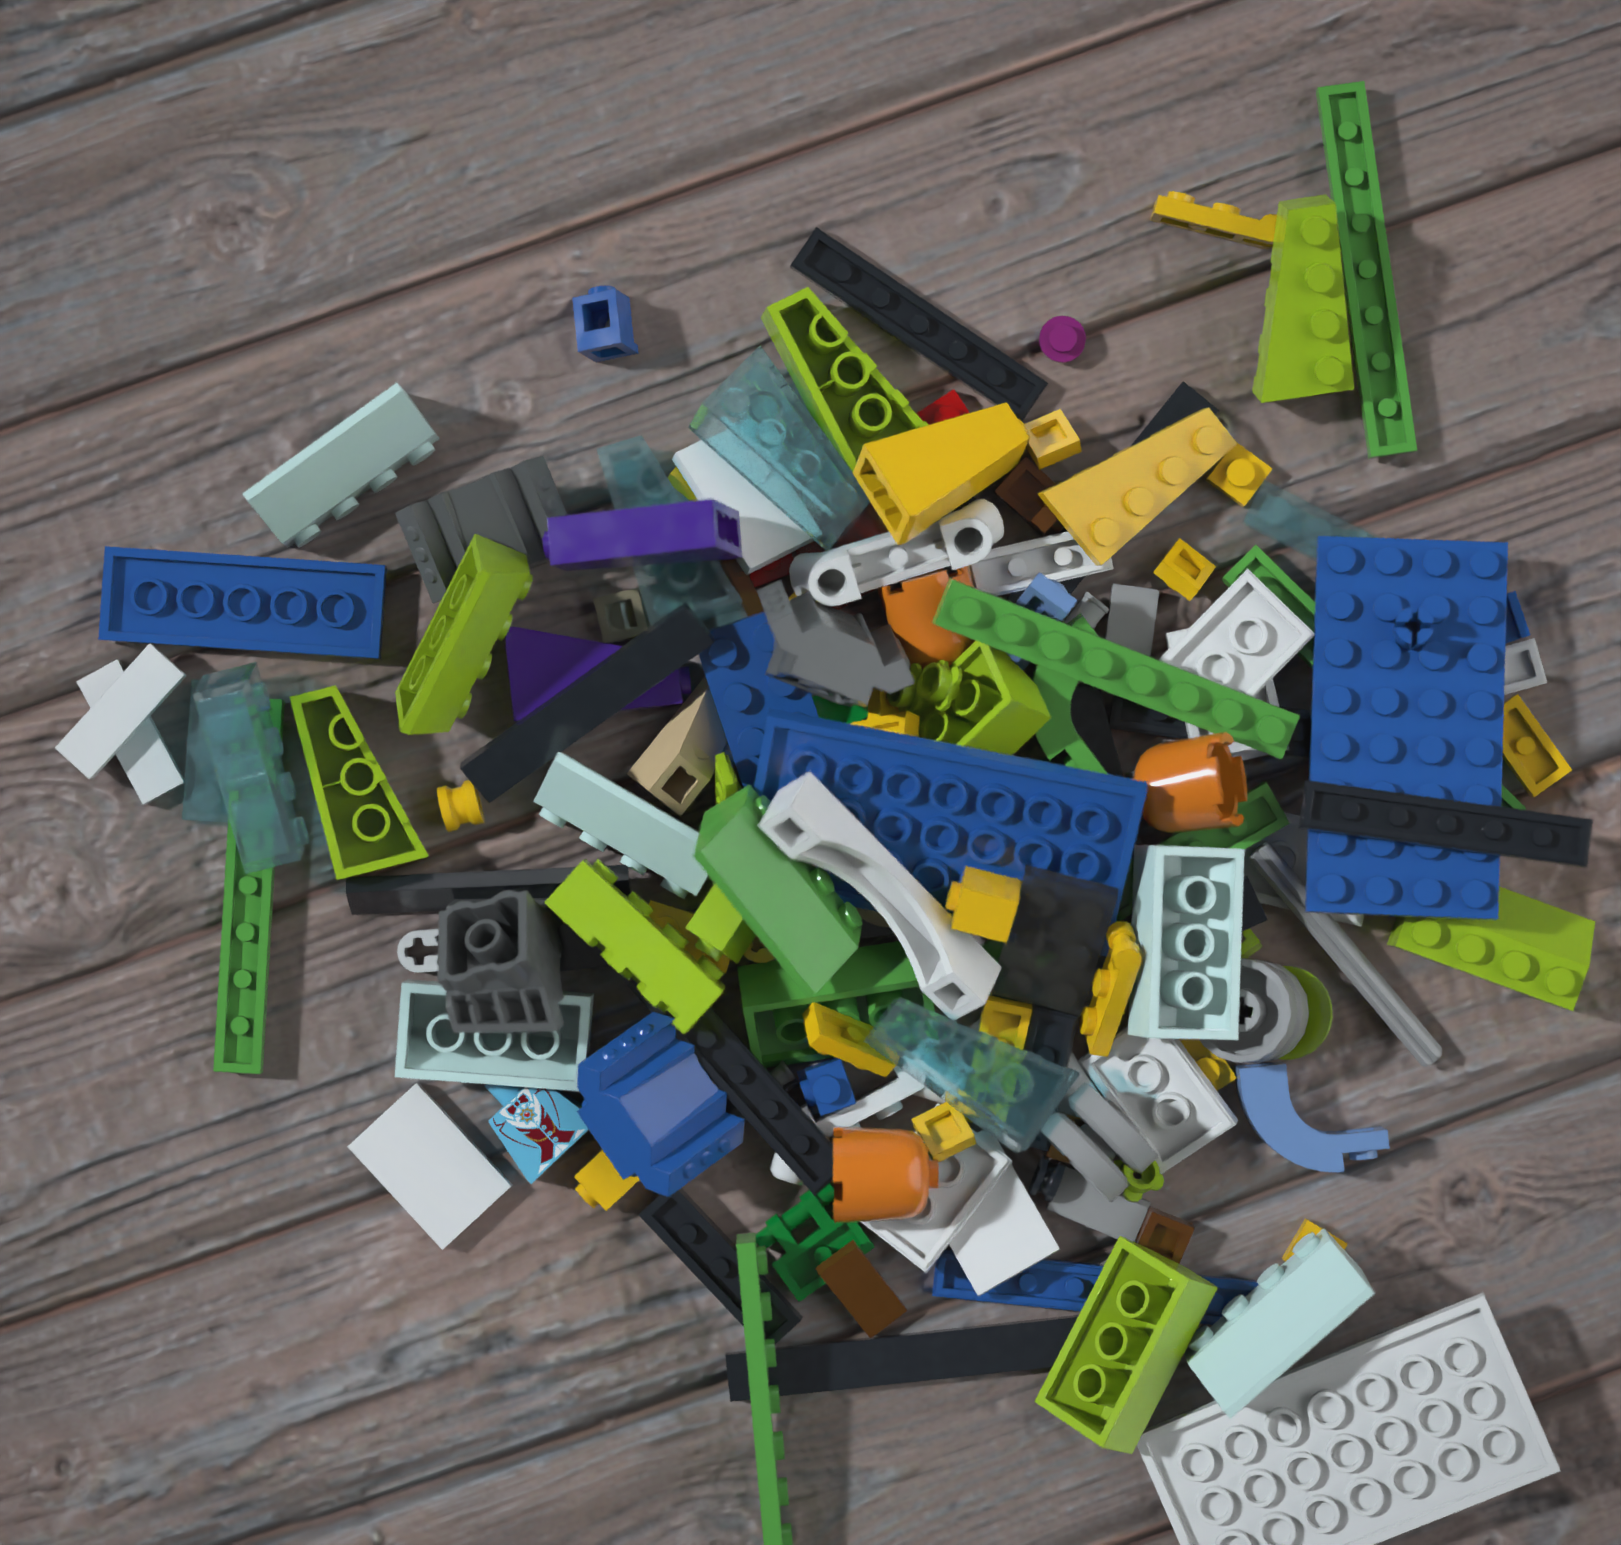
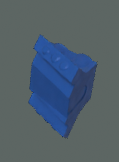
[577,1012,745,1197]

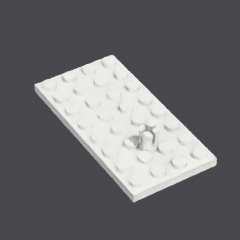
[1137,1293,1560,1545]

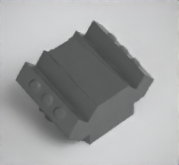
[395,456,567,603]
[757,580,914,707]
[438,890,564,1033]

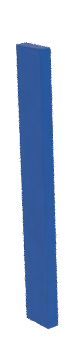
[932,1249,1259,1325]

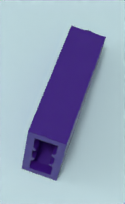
[543,499,742,571]
[505,626,692,722]

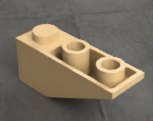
[627,676,727,817]

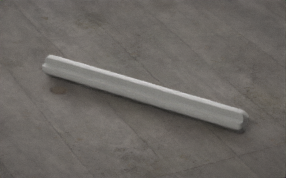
[1249,842,1442,1067]

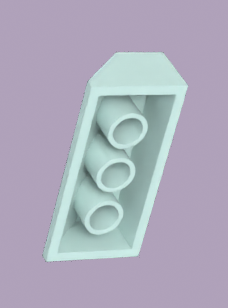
[242,383,440,548]
[533,752,709,899]
[1128,845,1244,1040]
[395,979,594,1091]
[1184,1228,1375,1419]

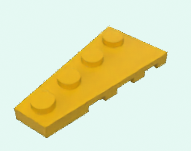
[1038,407,1238,566]

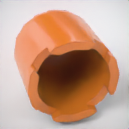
[877,566,976,670]
[1132,732,1247,833]
[833,1127,939,1223]

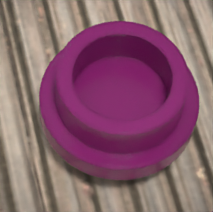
[1039,316,1086,363]

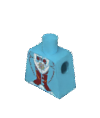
[484,1084,589,1184]

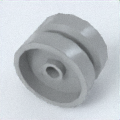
[1200,958,1309,1063]
[1038,1082,1158,1203]

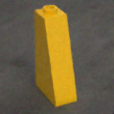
[853,402,1030,545]

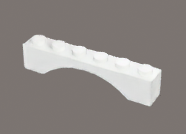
[759,771,1002,1021]

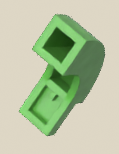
[1031,613,1108,774]

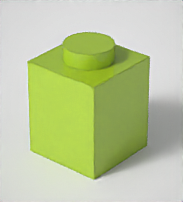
[685,884,756,963]

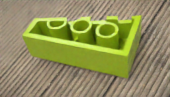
[1252,194,1354,403]
[760,287,929,483]
[290,685,429,881]
[544,859,725,1034]

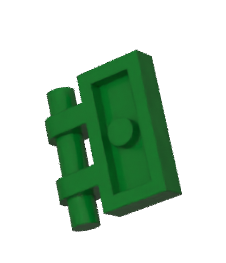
[756,1184,875,1302]

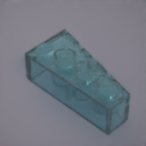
[688,346,871,551]
[597,435,742,626]
[193,662,309,874]
[864,997,1080,1153]

